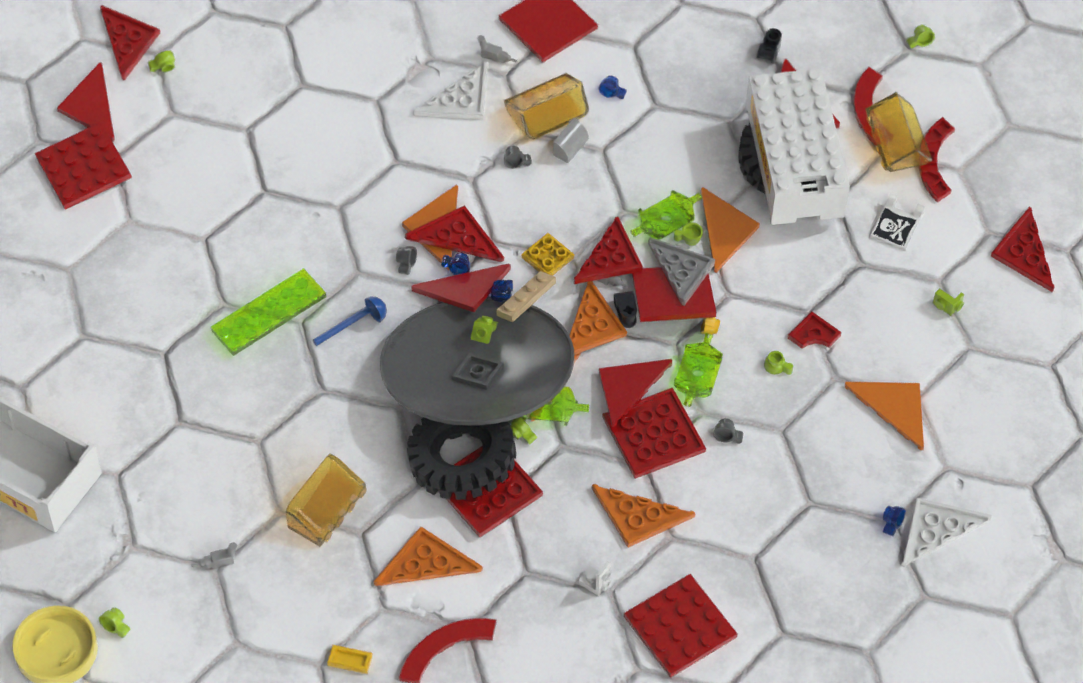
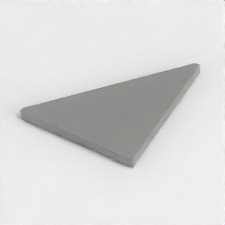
[648,237,715,306]

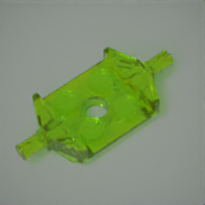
[630,190,702,240]
[674,333,723,407]
[521,386,589,426]

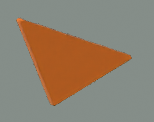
[402,184,458,271]
[701,187,760,273]
[569,281,627,355]
[845,382,924,450]
[592,484,695,548]
[374,527,483,586]

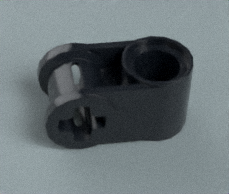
[757,28,782,64]
[613,291,637,328]

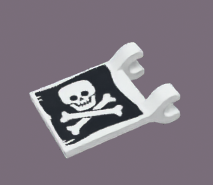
[871,193,925,250]

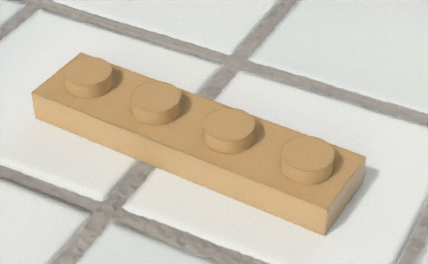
[497,271,556,322]

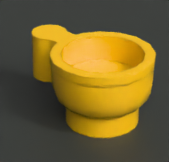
[700,317,720,335]

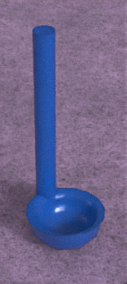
[313,296,387,346]

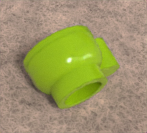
[906,25,935,48]
[148,51,175,72]
[674,222,703,246]
[764,351,793,375]
[510,417,537,445]
[99,607,131,638]

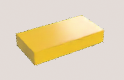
[327,645,373,674]

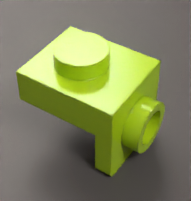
[933,288,965,316]
[471,316,498,344]

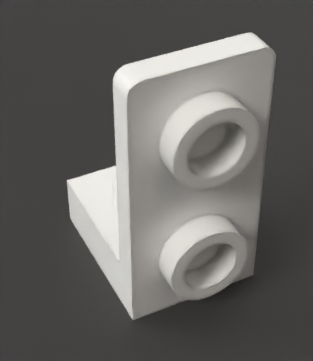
[578,561,612,596]

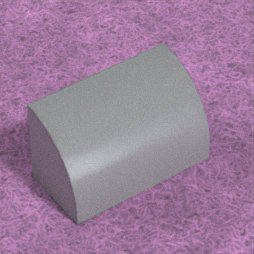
[553,118,589,163]

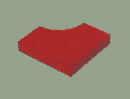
[788,311,842,349]

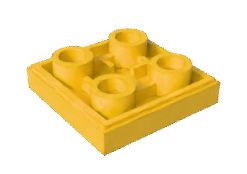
[521,233,575,276]

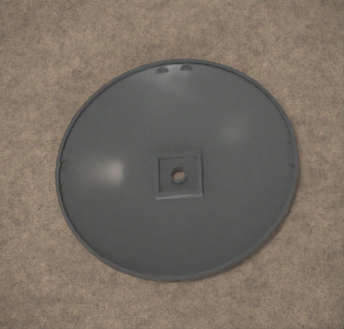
[380,296,574,426]

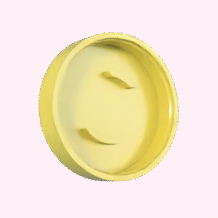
[13,606,98,683]

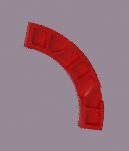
[854,67,894,151]
[918,117,955,203]
[399,618,497,683]

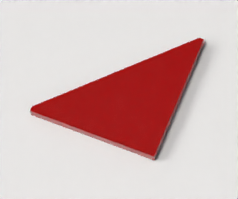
[100,5,160,81]
[57,62,115,142]
[404,205,505,262]
[991,206,1055,292]
[574,217,643,284]
[411,264,511,312]
[599,359,672,427]

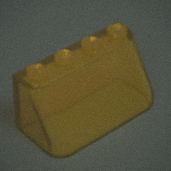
[503,73,589,139]
[865,92,932,172]
[286,454,367,547]

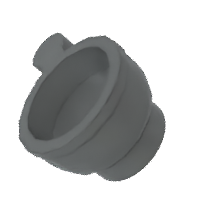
[504,146,532,169]
[396,246,417,275]
[713,418,744,444]

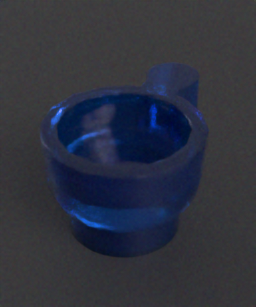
[598,75,627,99]
[441,253,470,275]
[491,280,513,302]
[883,506,906,536]

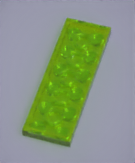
[211,268,326,356]

